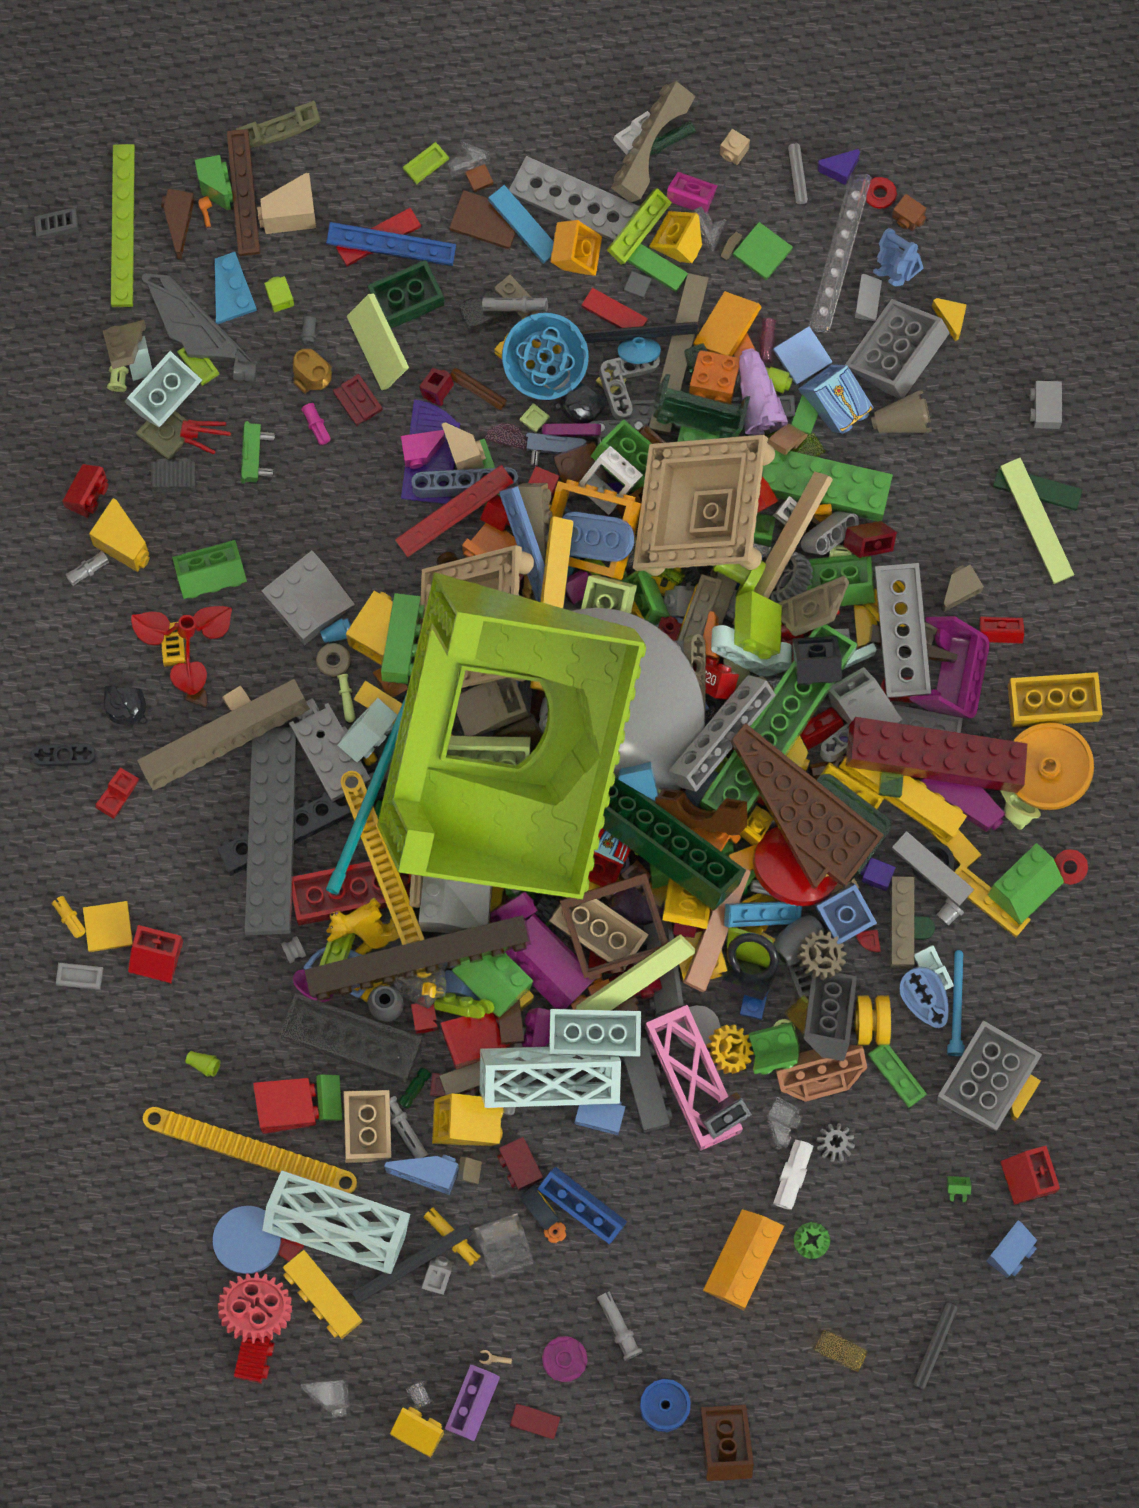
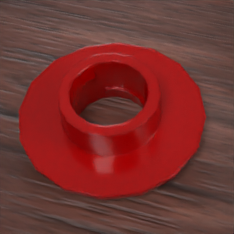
[863,177,897,209]
[1054,849,1088,885]

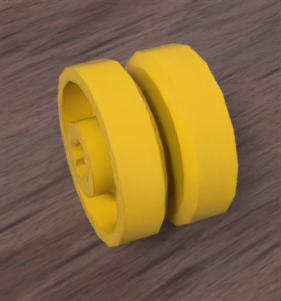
[854,995,891,1045]

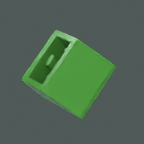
[195,155,233,210]

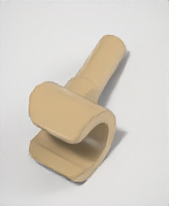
[479,1350,512,1365]

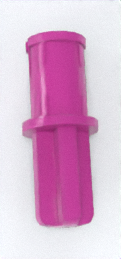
[301,403,330,445]

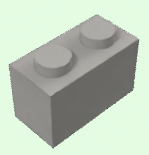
[1030,381,1062,429]

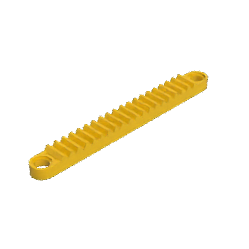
[340,771,432,978]
[143,1107,357,1194]

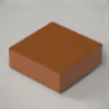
[465,164,493,193]

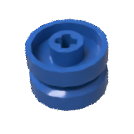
[640,1379,691,1432]

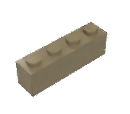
[890,876,914,969]

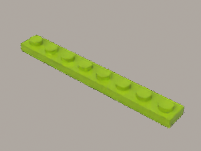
[111,144,135,307]

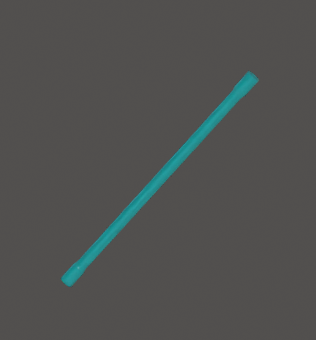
[326,693,407,894]

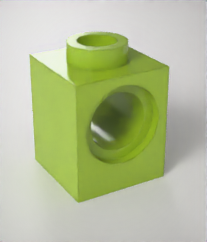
[265,276,294,313]

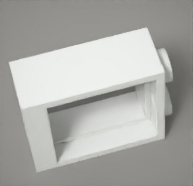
[579,446,643,515]

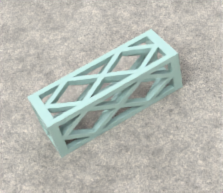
[479,1047,621,1108]
[262,1170,410,1274]

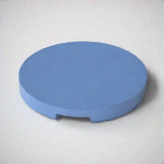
[213,1206,281,1274]

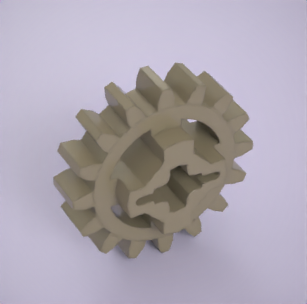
[797,930,846,980]

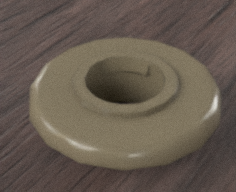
[316,643,351,677]

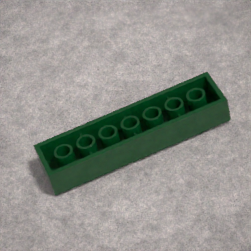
[603,772,746,911]

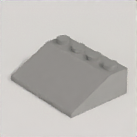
[845,299,950,399]
[937,1021,1042,1131]

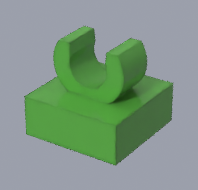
[947,1176,971,1202]

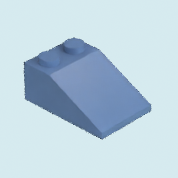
[385,1155,459,1195]

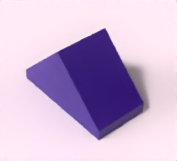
[817,149,860,185]

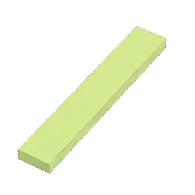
[1000,458,1074,584]
[576,934,695,1011]

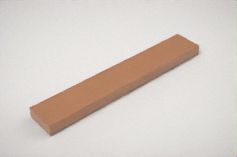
[683,866,751,992]

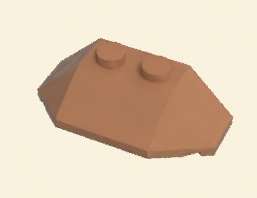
[776,1045,867,1102]

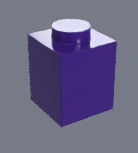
[860,858,896,891]

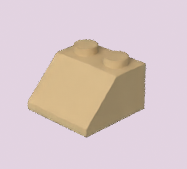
[442,423,486,470]

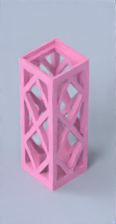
[645,1005,743,1151]

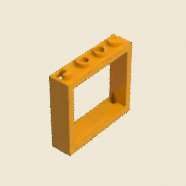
[550,479,642,580]

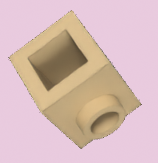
[720,129,750,165]

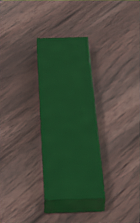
[993,466,1083,511]

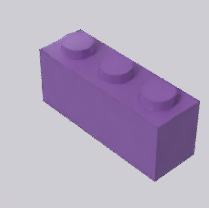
[445,1365,500,1441]

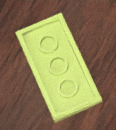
[347,294,409,390]

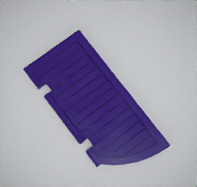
[401,400,460,504]

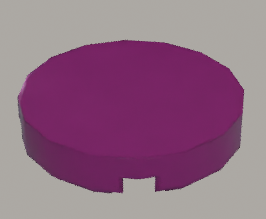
[542,1336,587,1382]

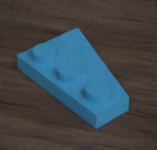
[215,252,257,324]

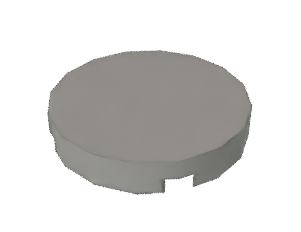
[677,1005,720,1049]

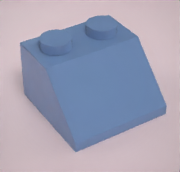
[986,1220,1037,1278]

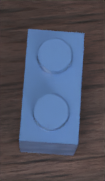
[575,1102,625,1135]

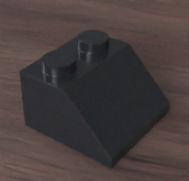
[793,636,842,685]

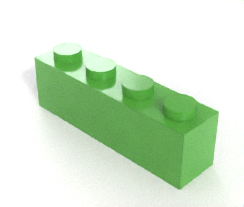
[381,593,425,684]

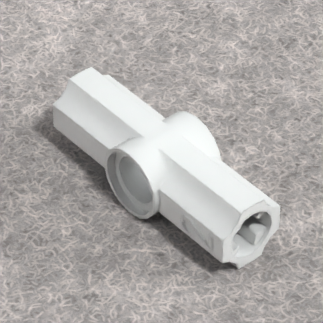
[773,1140,813,1210]

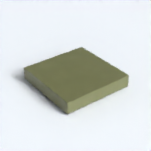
[136,411,187,461]

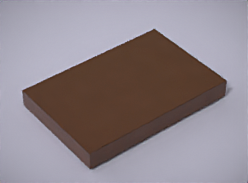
[449,190,516,250]

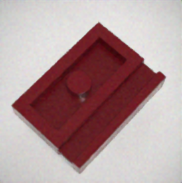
[333,374,383,427]

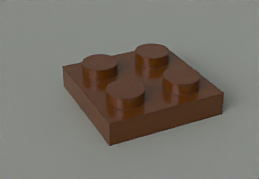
[553,441,608,498]

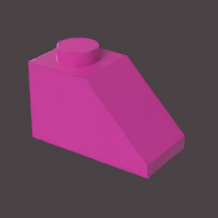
[401,430,445,469]

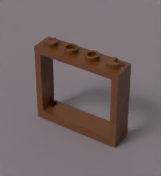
[559,873,668,980]

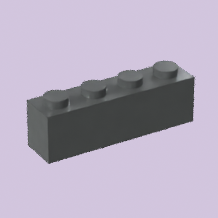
[622,1037,673,1133]

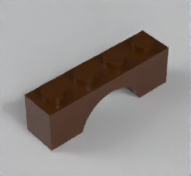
[655,788,748,836]

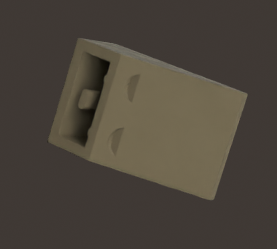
[456,678,529,736]

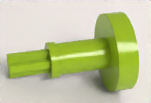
[711,561,766,597]

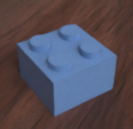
[814,883,877,944]

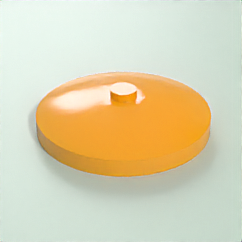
[1014,723,1094,810]

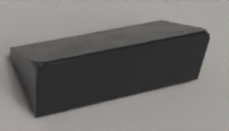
[699,1092,751,1139]

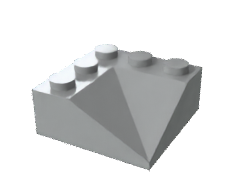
[261,550,355,646]
[419,876,492,933]

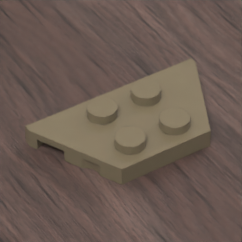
[778,575,849,637]

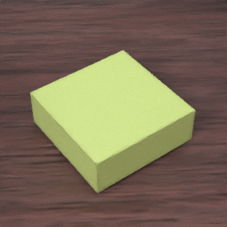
[520,403,550,433]

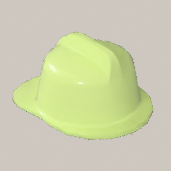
[1000,790,1041,829]

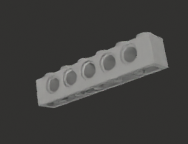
[668,675,776,792]

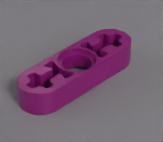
[542,423,601,437]

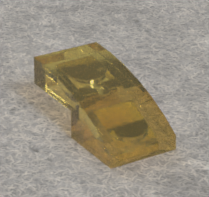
[814,1330,868,1372]

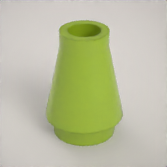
[185,1051,221,1077]

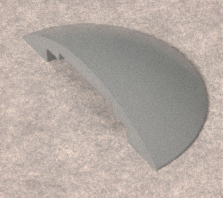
[573,608,705,803]

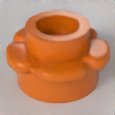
[544,1222,566,1243]

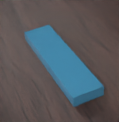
[487,185,554,264]
[724,901,802,927]

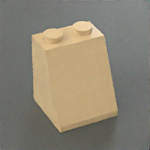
[257,173,316,234]

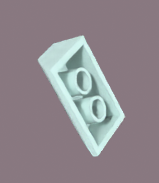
[125,351,202,427]

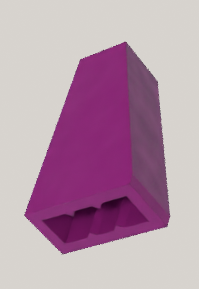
[921,779,1005,832]

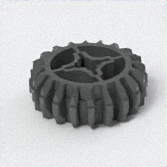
[768,552,814,603]

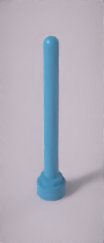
[947,950,965,1056]

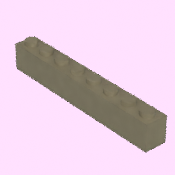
[137,679,310,790]

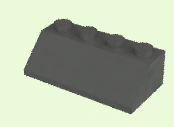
[641,920,684,1016]
[804,973,857,1061]

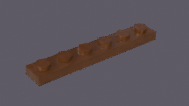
[227,129,261,256]

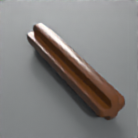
[450,368,507,410]

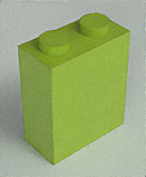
[734,591,782,659]

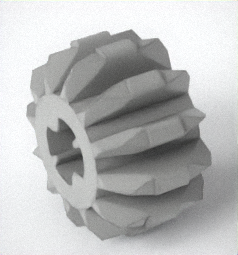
[816,1124,855,1162]

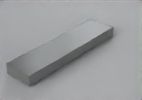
[892,831,974,907]

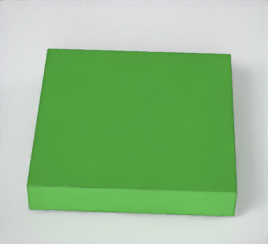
[733,222,793,280]

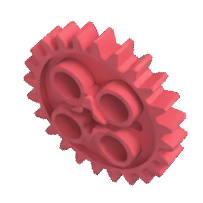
[218,1272,292,1344]

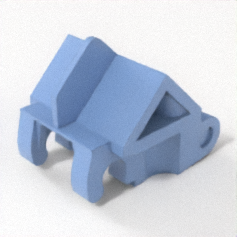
[873,228,924,286]

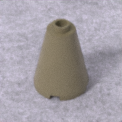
[871,390,932,433]

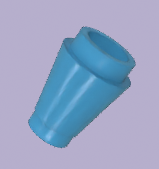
[320,618,352,643]

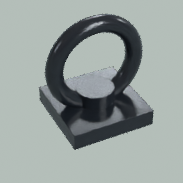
[720,933,779,1000]

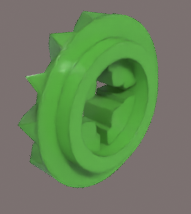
[794,1222,830,1259]

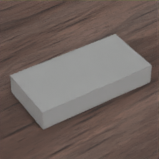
[56,963,103,990]

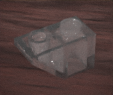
[766,1097,803,1152]

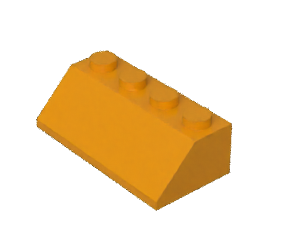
[703,1209,784,1311]

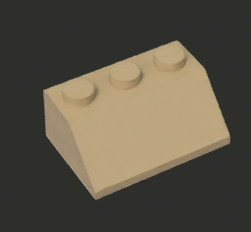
[343,1090,391,1163]

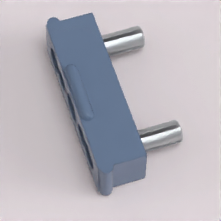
[526,433,586,466]

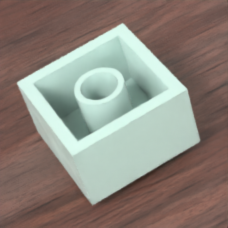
[337,698,398,762]

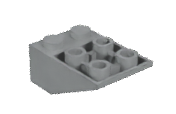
[828,667,903,724]

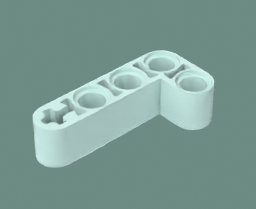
[711,625,792,676]

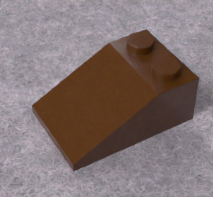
[700,1405,754,1481]

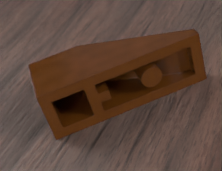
[161,189,195,259]

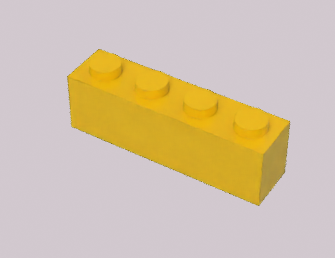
[283,1250,363,1339]

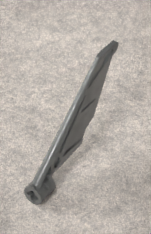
[142,273,257,383]

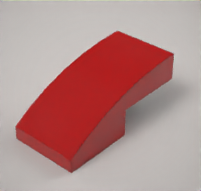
[95,767,139,819]

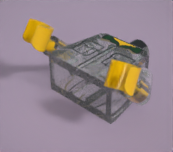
[394,966,447,1009]

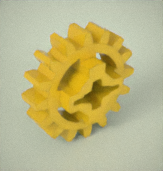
[706,1025,754,1074]

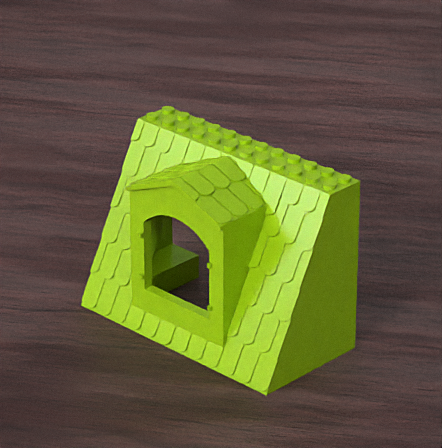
[377,572,646,899]

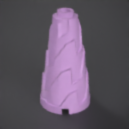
[739,349,788,435]

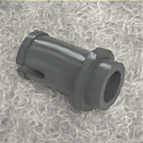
[299,316,317,345]

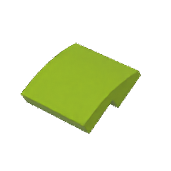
[727,927,774,968]

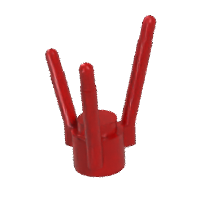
[180,419,231,454]

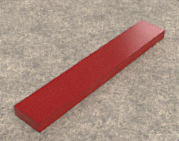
[395,464,514,557]

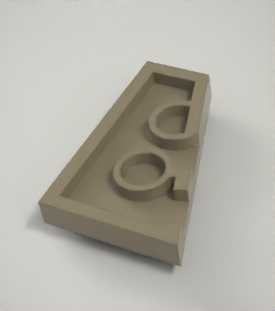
[103,320,146,369]

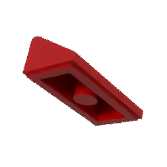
[979,617,1024,643]
[800,707,844,750]

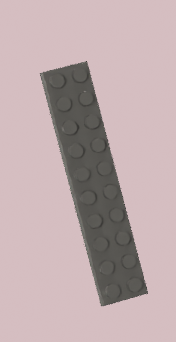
[245,728,297,935]

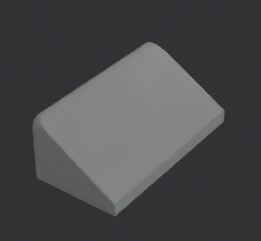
[855,274,882,321]

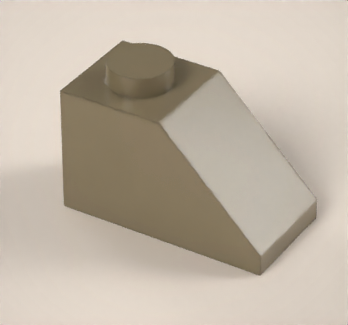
[942,564,984,612]

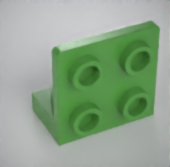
[749,1022,800,1074]

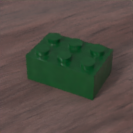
[367,260,444,329]

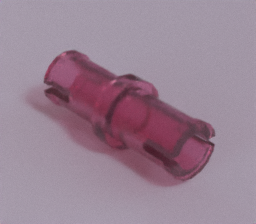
[759,318,776,363]

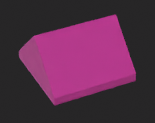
[667,172,717,215]

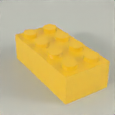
[1008,672,1103,727]

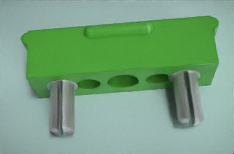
[241,421,275,484]

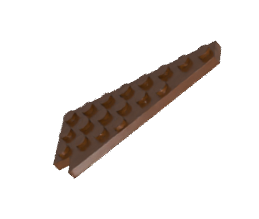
[730,723,884,889]

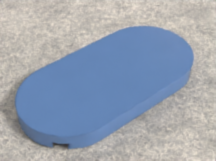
[563,512,634,562]

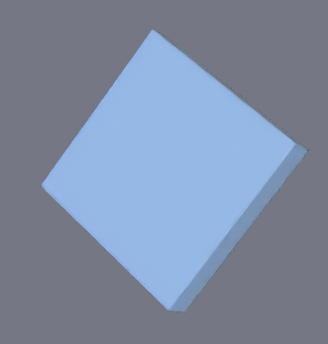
[773,326,832,385]

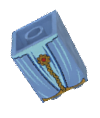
[798,365,874,434]

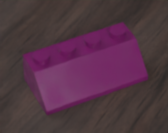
[504,914,595,1009]

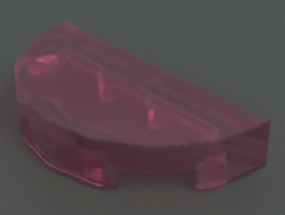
[484,423,526,450]

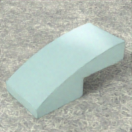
[914,945,954,990]

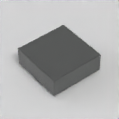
[624,271,652,300]

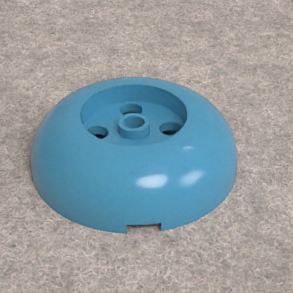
[502,313,589,400]

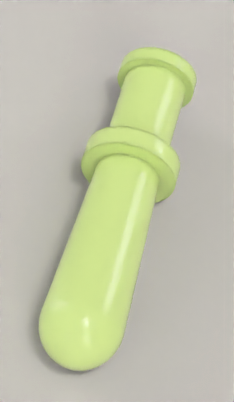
[337,674,356,723]

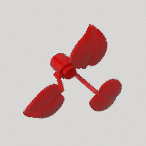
[131,606,232,695]

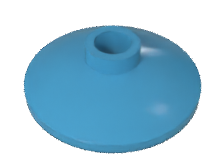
[618,337,661,364]

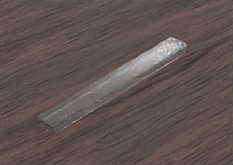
[808,174,872,332]

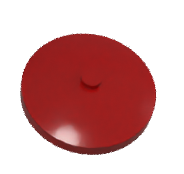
[753,827,837,906]

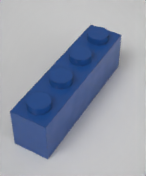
[538,1167,627,1244]

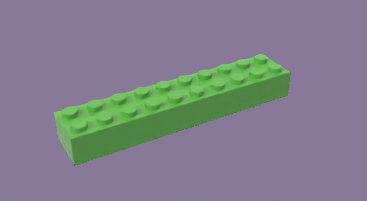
[678,426,893,521]
[700,624,857,815]

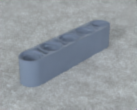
[411,467,518,498]

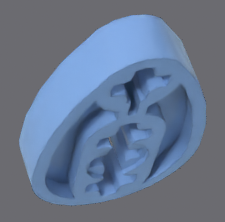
[900,966,949,1028]

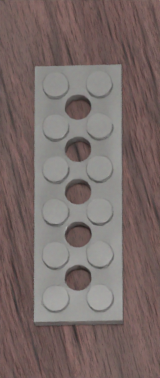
[509,156,640,241]
[874,563,931,698]

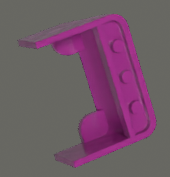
[910,616,989,718]

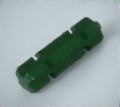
[399,1067,431,1109]

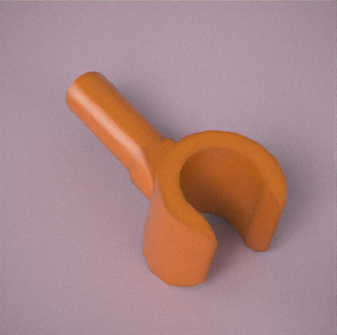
[198,196,212,228]

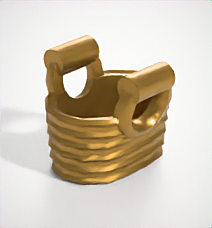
[293,349,332,394]

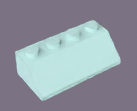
[549,1009,641,1057]

